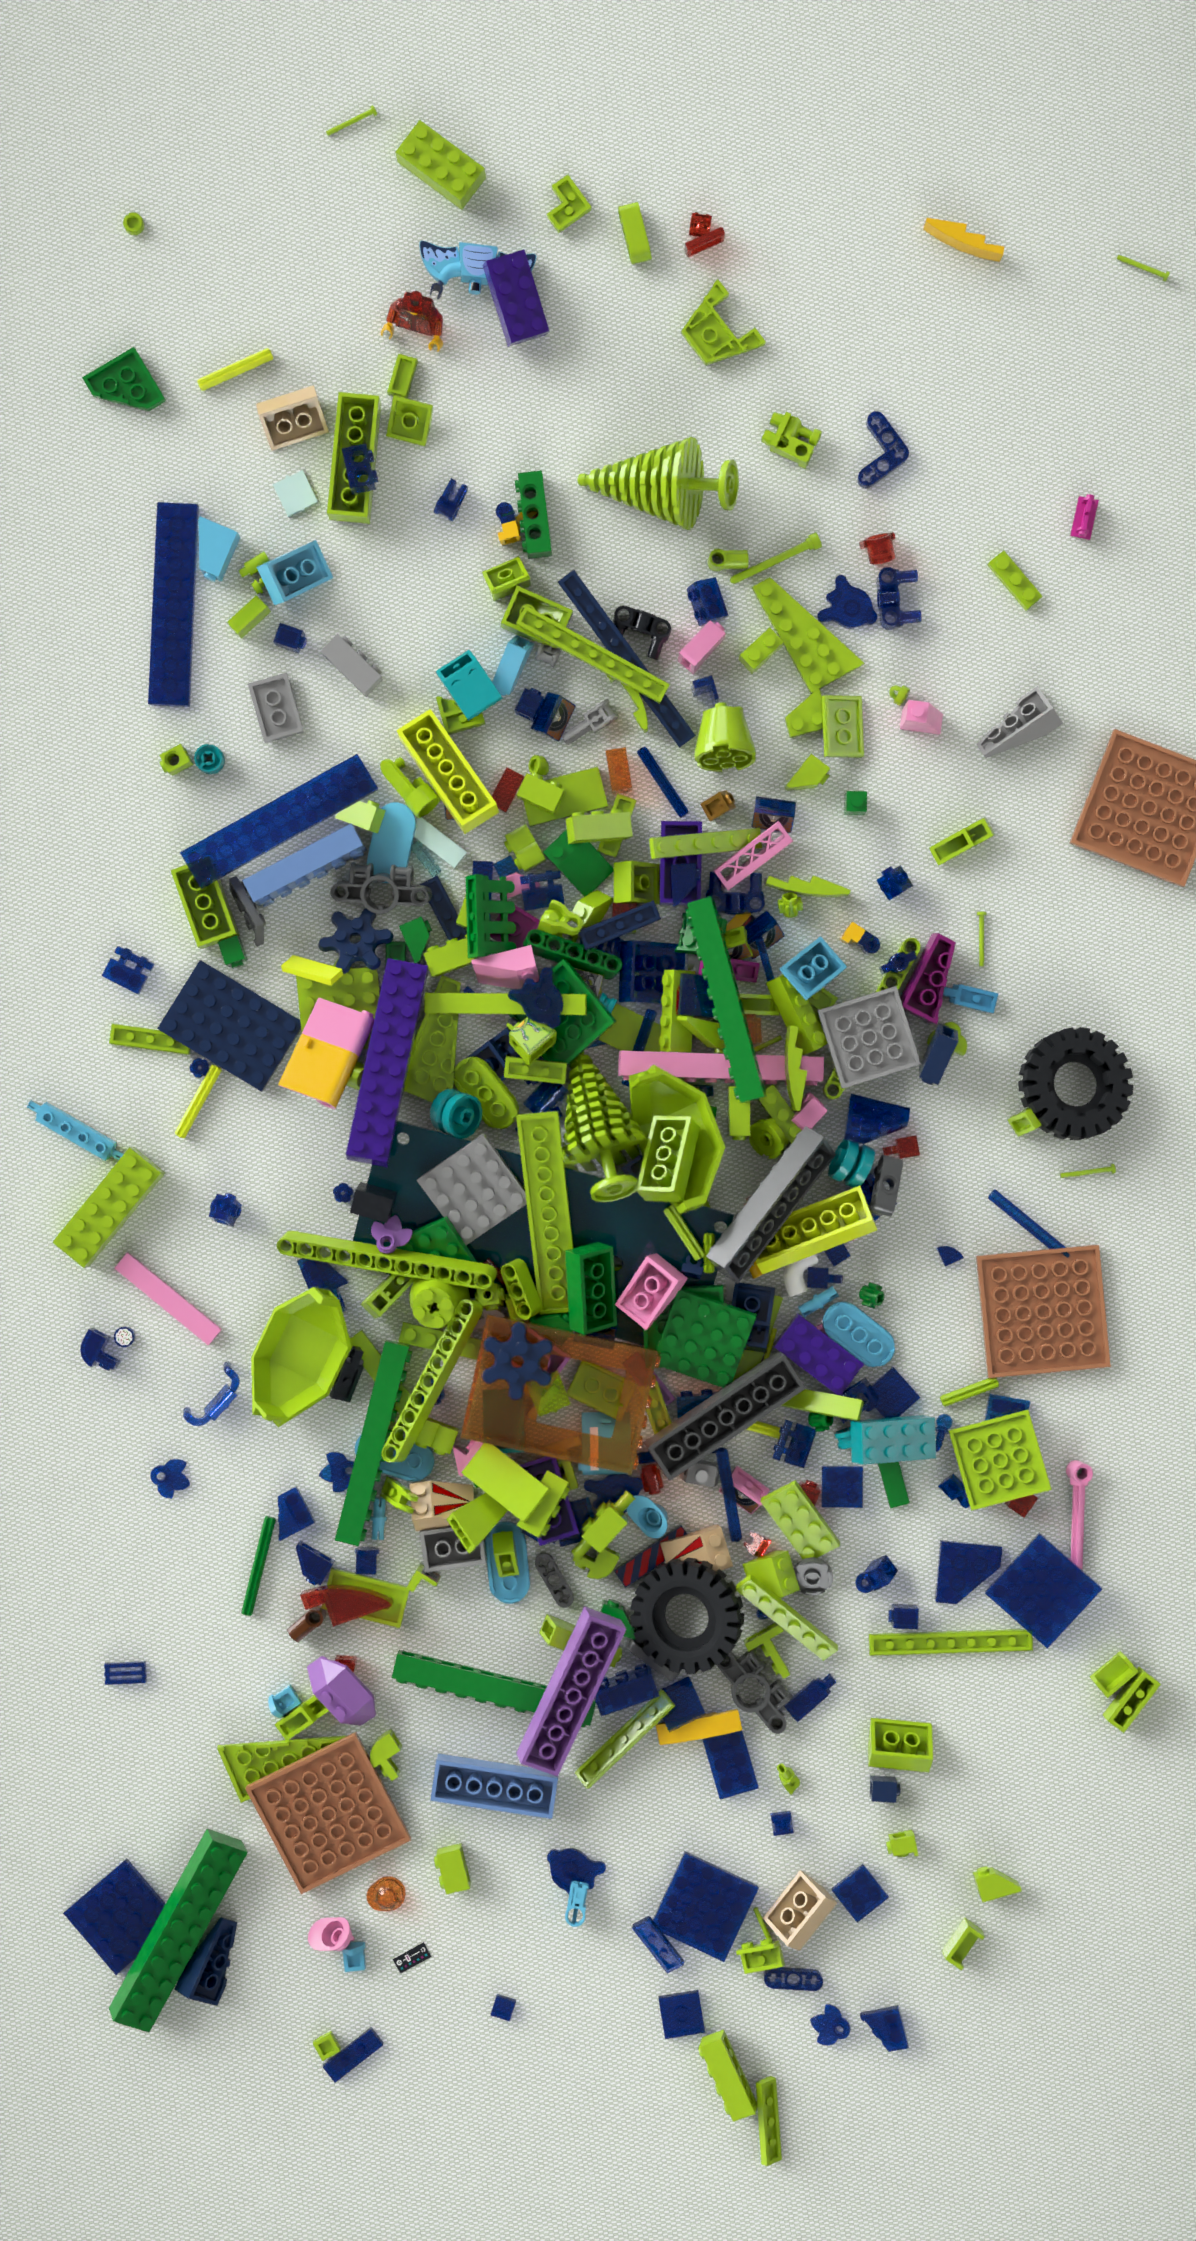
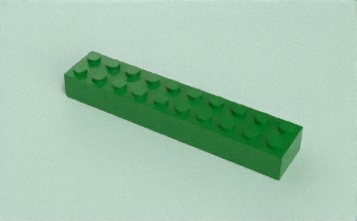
[109,1828,248,2033]

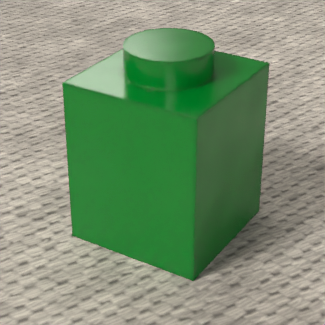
[844,791,867,815]
[218,936,248,968]

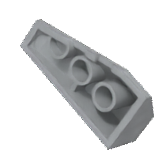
[976,686,1063,758]

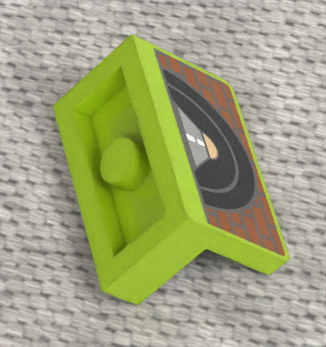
[724,926,753,960]
[406,1563,441,1592]

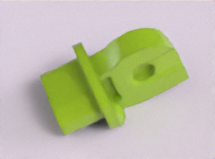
[777,1763,800,1795]

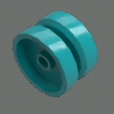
[430,1089,482,1139]
[828,1137,875,1188]

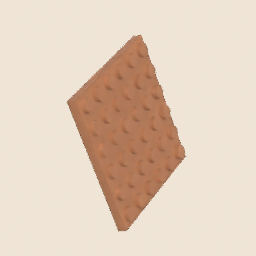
[1069,729,1196,887]
[976,1245,1111,1378]
[245,1732,411,1894]

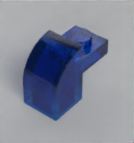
[80,1328,121,1371]

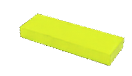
[281,955,343,986]

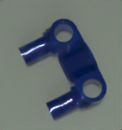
[876,567,922,630]
[706,872,765,915]

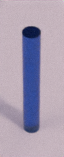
[755,936,774,982]

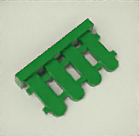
[465,874,517,959]

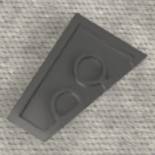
[229,876,266,947]

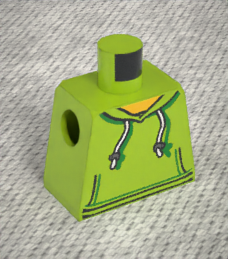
[506,1016,557,1066]

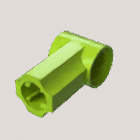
[707,549,749,572]

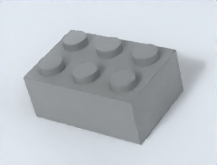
[419,1527,487,1573]

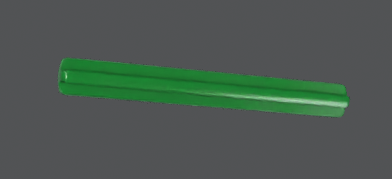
[241,1516,276,1616]

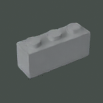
[321,634,383,697]

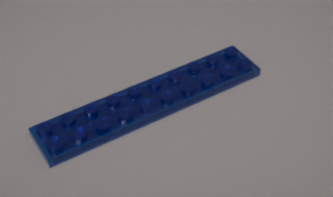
[148,502,199,707]
[180,754,378,889]

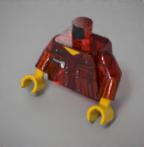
[381,291,443,352]

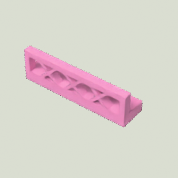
[713,821,793,891]

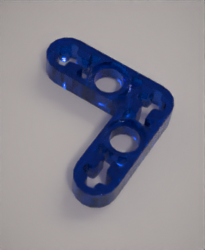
[857,411,909,488]

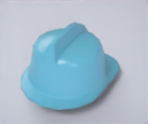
[627,1495,668,1538]

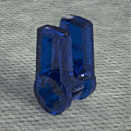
[434,478,468,522]

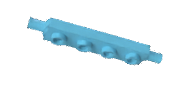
[27,1100,124,1161]

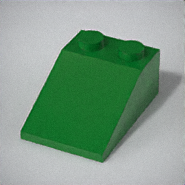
[543,829,614,897]

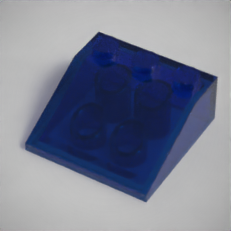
[618,940,685,1005]

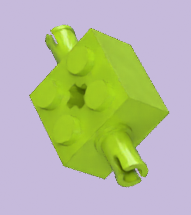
[571,1490,635,1560]

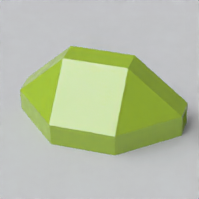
[629,1064,725,1214]
[251,1287,352,1428]

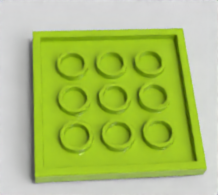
[296,967,380,1049]
[949,1410,1052,1511]

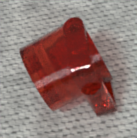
[859,532,896,565]

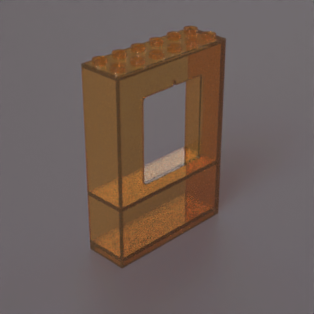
[460,1313,661,1475]

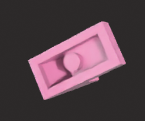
[792,1092,827,1130]
[453,1435,484,1477]

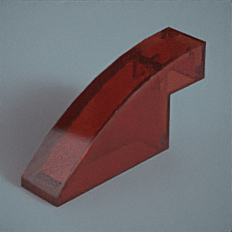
[300,1585,393,1627]

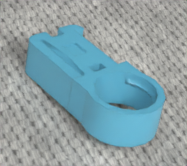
[565,1881,589,1927]

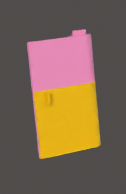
[278,997,374,1109]

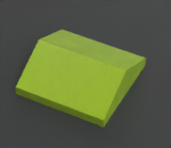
[386,395,433,446]

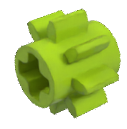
[778,892,803,918]

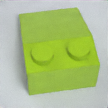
[501,586,573,648]

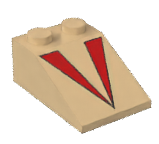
[409,1481,474,1532]
[660,1524,733,1572]

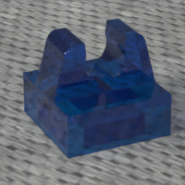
[770,1811,794,1836]

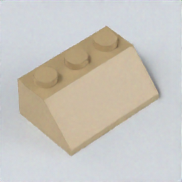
[256,385,329,451]
[763,1870,838,1951]

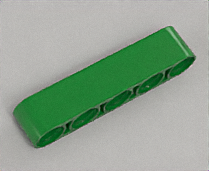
[523,929,622,980]

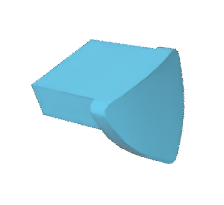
[268,1685,302,1718]
[342,1942,366,1972]

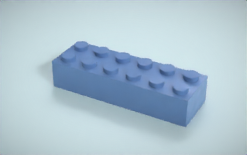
[242,823,367,907]
[430,1753,558,1819]

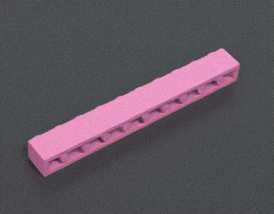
[618,1051,824,1086]

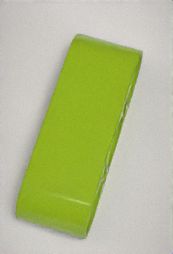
[618,202,652,265]
[501,1259,542,1320]

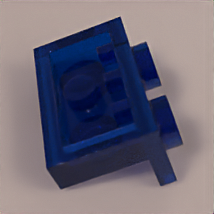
[687,577,729,626]

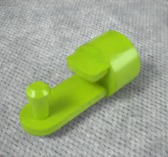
[380,757,441,818]

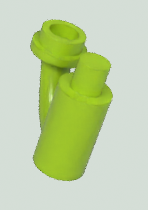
[238,552,270,594]

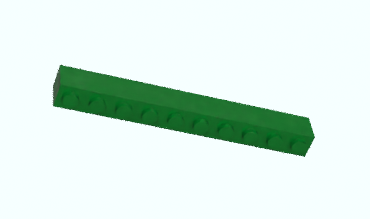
[686,896,767,1103]
[335,1340,413,1546]
[392,1650,596,1727]

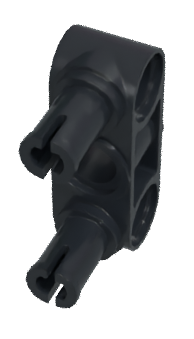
[612,606,672,660]

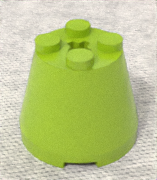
[694,702,756,772]
[409,1269,471,1329]

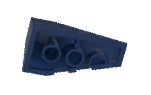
[174,1917,237,2006]

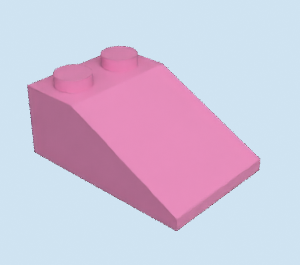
[471,945,540,990]
[615,1253,688,1330]

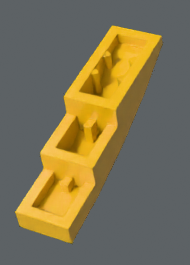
[923,218,1005,262]
[655,1709,742,1745]

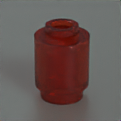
[640,1463,664,1495]

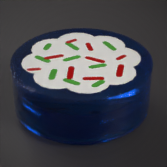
[114,1326,136,1347]

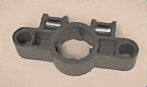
[330,862,432,914]
[717,1649,793,1734]

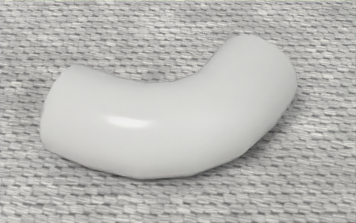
[783,1254,819,1297]

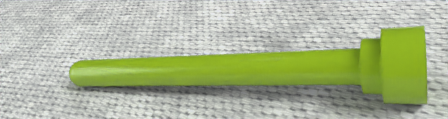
[730,532,822,584]

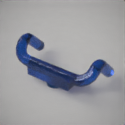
[183,1361,240,1426]

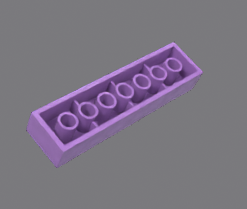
[516,1606,626,1777]

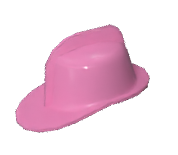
[308,1917,355,1951]

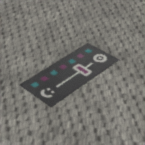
[393,1942,432,1974]

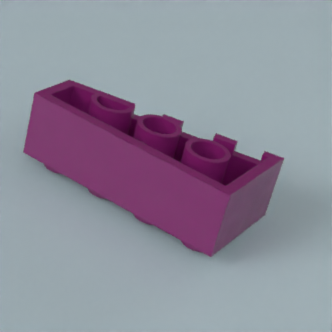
[900,933,956,1025]

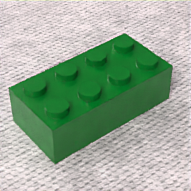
[565,1242,617,1335]

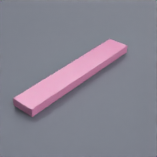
[114,1252,222,1345]

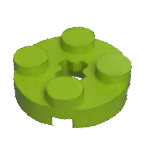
[749,1118,789,1159]

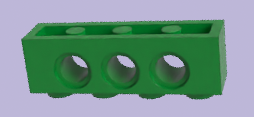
[515,470,552,559]

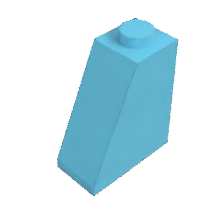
[198,516,241,582]
[492,635,535,696]

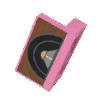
[719,1466,770,1514]

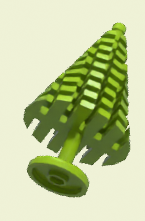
[577,437,739,530]
[562,1051,648,1202]

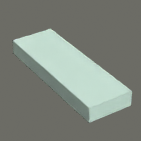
[414,817,467,869]

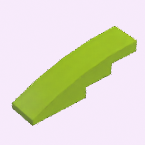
[765,875,851,897]
[785,1026,807,1111]

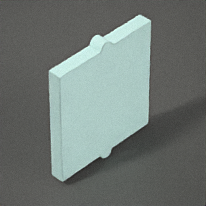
[273,470,318,517]

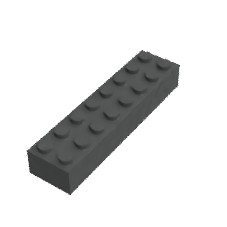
[706,1126,836,1284]
[643,1351,806,1481]

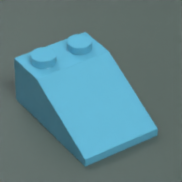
[257,540,333,605]
[779,936,847,1000]

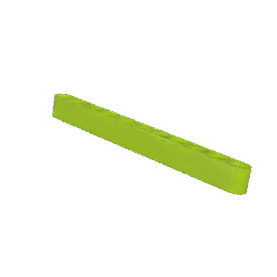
[277,1231,497,1290]

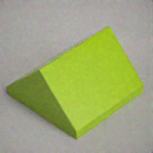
[482,556,531,601]

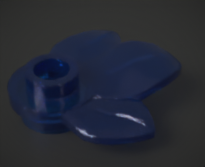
[319,1452,354,1493]
[150,1459,190,1499]
[810,2004,851,2045]

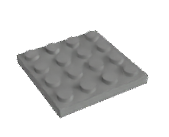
[817,986,921,1089]
[417,1133,527,1245]

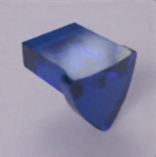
[355,1547,379,1575]

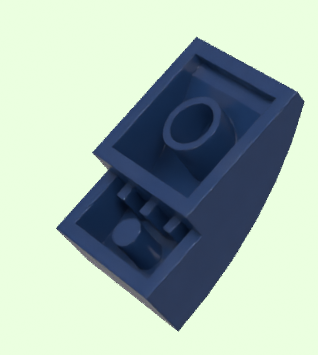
[466,1027,521,1082]
[731,1282,775,1353]

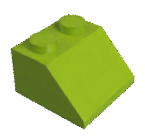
[614,860,660,905]
[742,1550,800,1598]

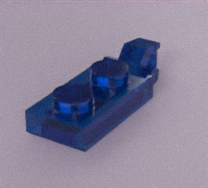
[784,1673,836,1722]

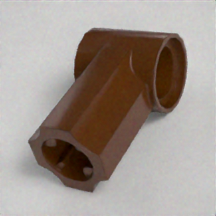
[287,1605,326,1643]

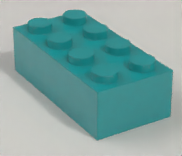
[850,1415,936,1465]

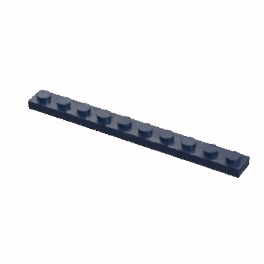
[558,570,696,748]

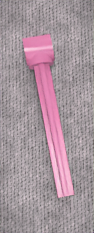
[1066,1460,1093,1581]

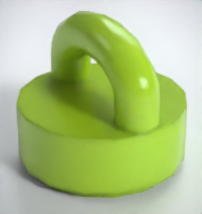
[889,685,910,706]
[529,755,549,776]

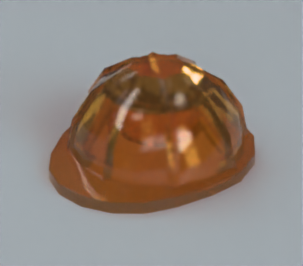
[366,1876,406,1911]

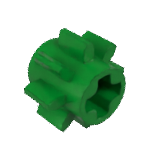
[859,1282,885,1309]
[808,1412,834,1432]

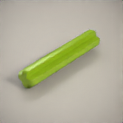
[664,1205,705,1260]
[940,1378,999,1407]

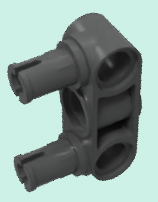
[869,1155,903,1217]

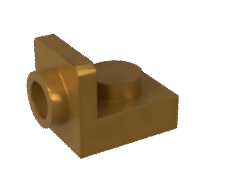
[700,790,736,821]

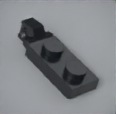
[330,1346,364,1402]

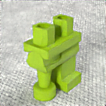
[761,412,822,469]

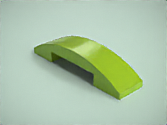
[605,674,648,733]

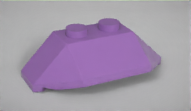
[307,1656,376,1726]

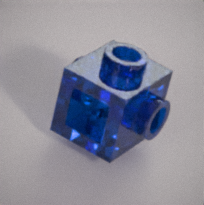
[876,865,913,901]
[209,1193,242,1227]

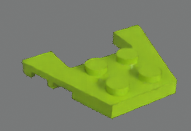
[681,279,766,366]

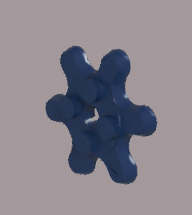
[318,908,394,974]
[482,1322,553,1401]

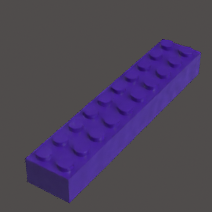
[346,958,428,1167]

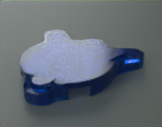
[817,575,877,629]
[508,967,564,1028]
[584,1474,644,1513]
[547,1848,606,1894]

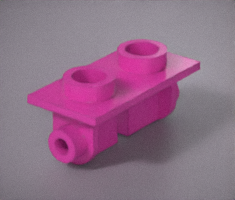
[1070,494,1099,540]

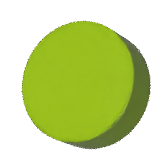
[123,212,145,235]

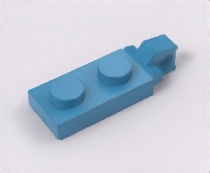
[943,984,998,1014]

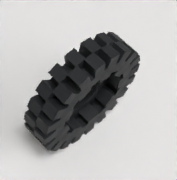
[1018,1027,1134,1140]
[630,1558,744,1674]

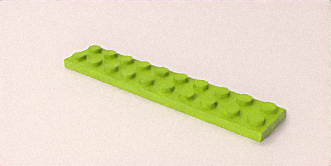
[516,1111,574,1314]

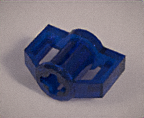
[879,951,917,975]

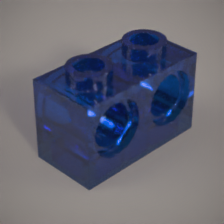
[342,444,379,494]
[840,1377,879,1424]

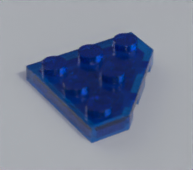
[844,1094,910,1144]
[935,1540,1002,1604]

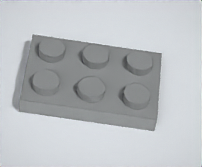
[248,673,304,743]

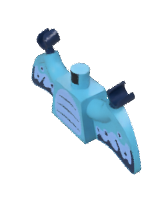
[419,240,537,299]

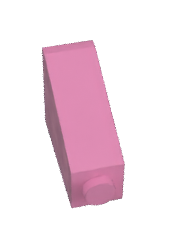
[678,620,726,674]
[900,700,943,735]

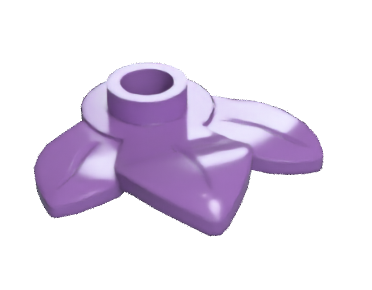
[371,1215,412,1254]

